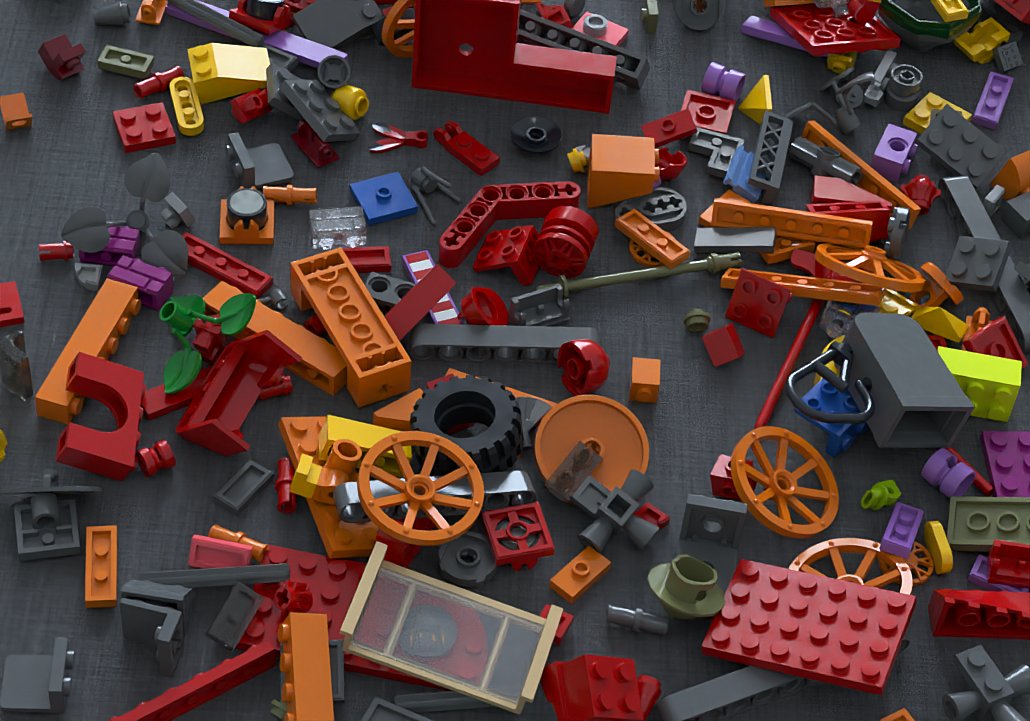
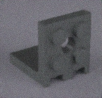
[676,494,747,594]

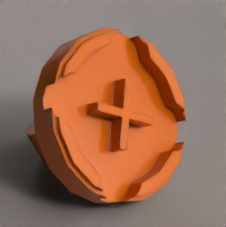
[910,262,964,309]

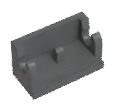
[508,284,570,327]

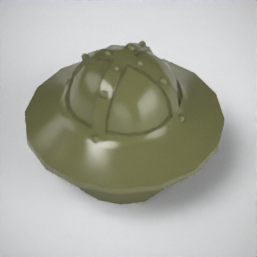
[647,554,726,620]

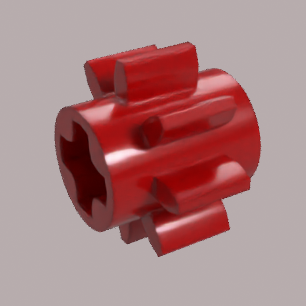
[274,580,313,617]

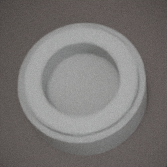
[583,14,608,37]

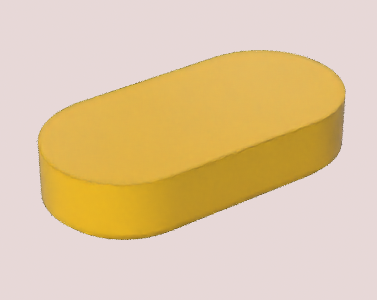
[924,521,953,574]

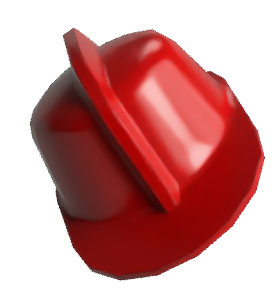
[457,287,509,326]

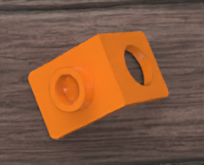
[0,93,32,131]

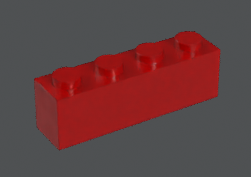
[928,589,1030,640]

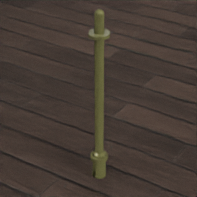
[536,251,742,299]

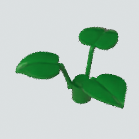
[159,293,256,394]

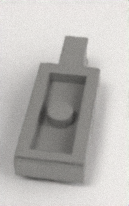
[862,50,898,107]

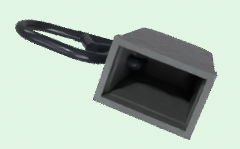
[785,312,975,448]

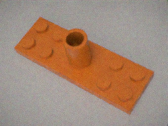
[278,416,379,559]

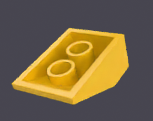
[187,43,270,105]

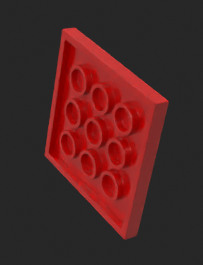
[769,0,901,57]

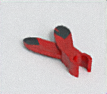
[369,123,428,153]

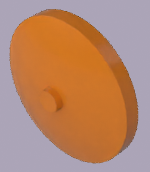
[533,395,649,505]

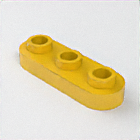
[169,77,204,136]

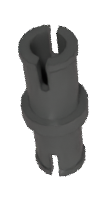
[605,604,669,636]

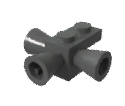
[570,469,660,554]
[942,645,1030,721]

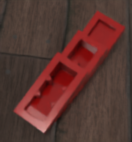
[384,264,456,341]

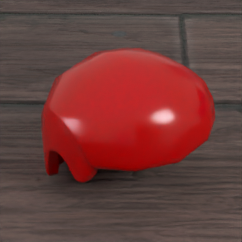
[655,147,687,181]

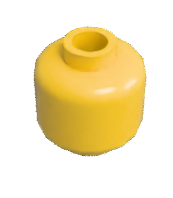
[330,84,369,120]

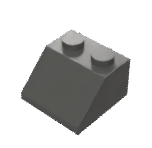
[121,579,193,637]

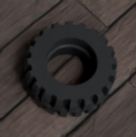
[410,375,524,476]

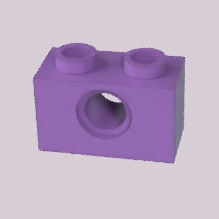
[870,124,918,182]

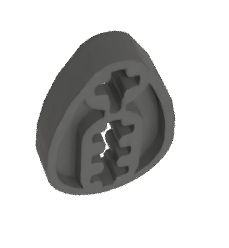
[613,187,687,231]

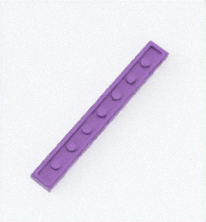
[165,0,348,68]

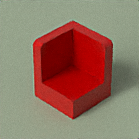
[702,323,745,367]

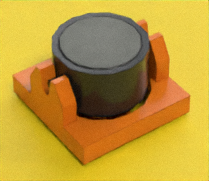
[219,186,274,244]

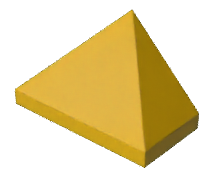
[737,75,772,125]
[911,307,969,343]

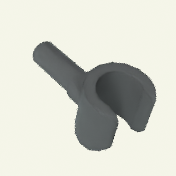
[257,289,288,311]

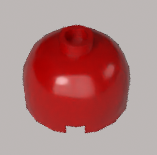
[557,339,610,396]

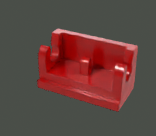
[987,539,1030,589]

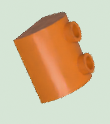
[990,150,1030,200]

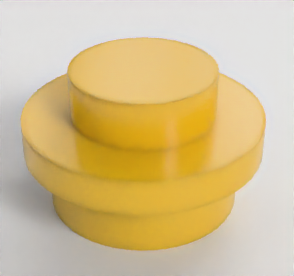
[567,148,588,173]

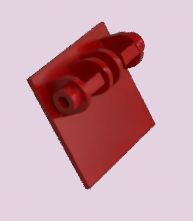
[725,268,793,338]

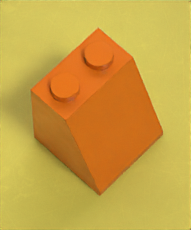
[587,134,660,208]

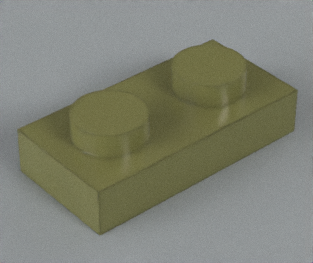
[97,45,154,80]

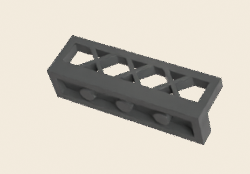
[748,110,794,206]

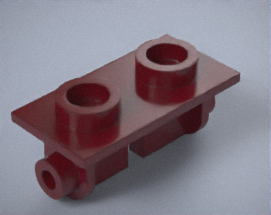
[291,119,340,168]

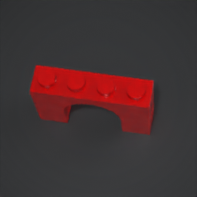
[56,352,146,481]

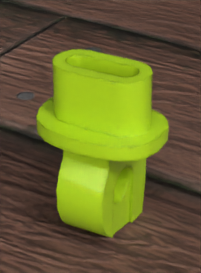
[861,480,901,510]

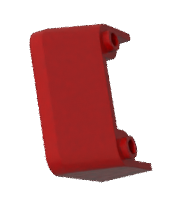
[175,330,302,456]

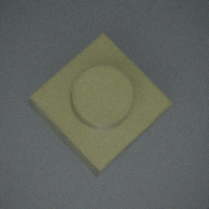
[641,0,659,33]

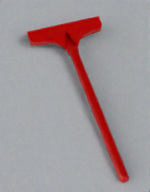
[754,248,874,429]

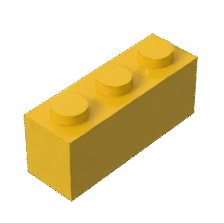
[319,415,412,478]

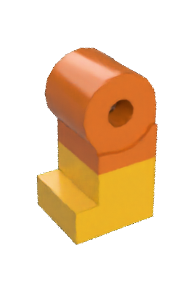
[289,453,350,505]

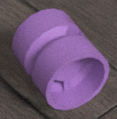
[701,62,746,102]
[921,448,976,499]

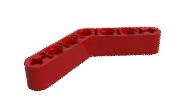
[438,181,581,268]

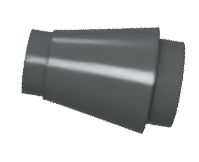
[93,1,131,26]

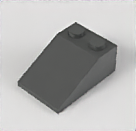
[292,0,384,50]

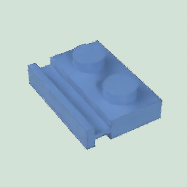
[723,145,767,204]

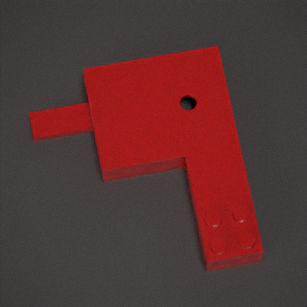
[411,0,617,114]

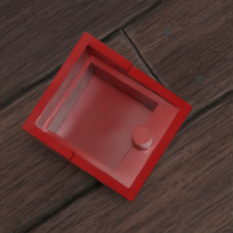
[540,654,643,721]

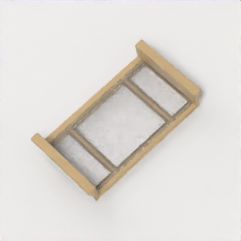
[340,541,563,715]

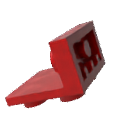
[472,225,539,286]

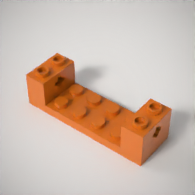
[290,247,412,408]

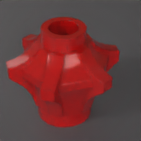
[900,175,941,215]

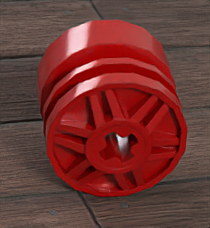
[532,206,599,278]

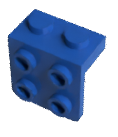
[794,378,868,458]

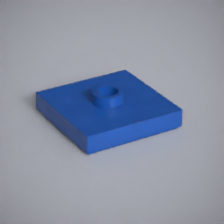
[350,172,418,226]

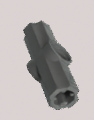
[788,137,863,186]

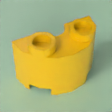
[954,17,1010,64]

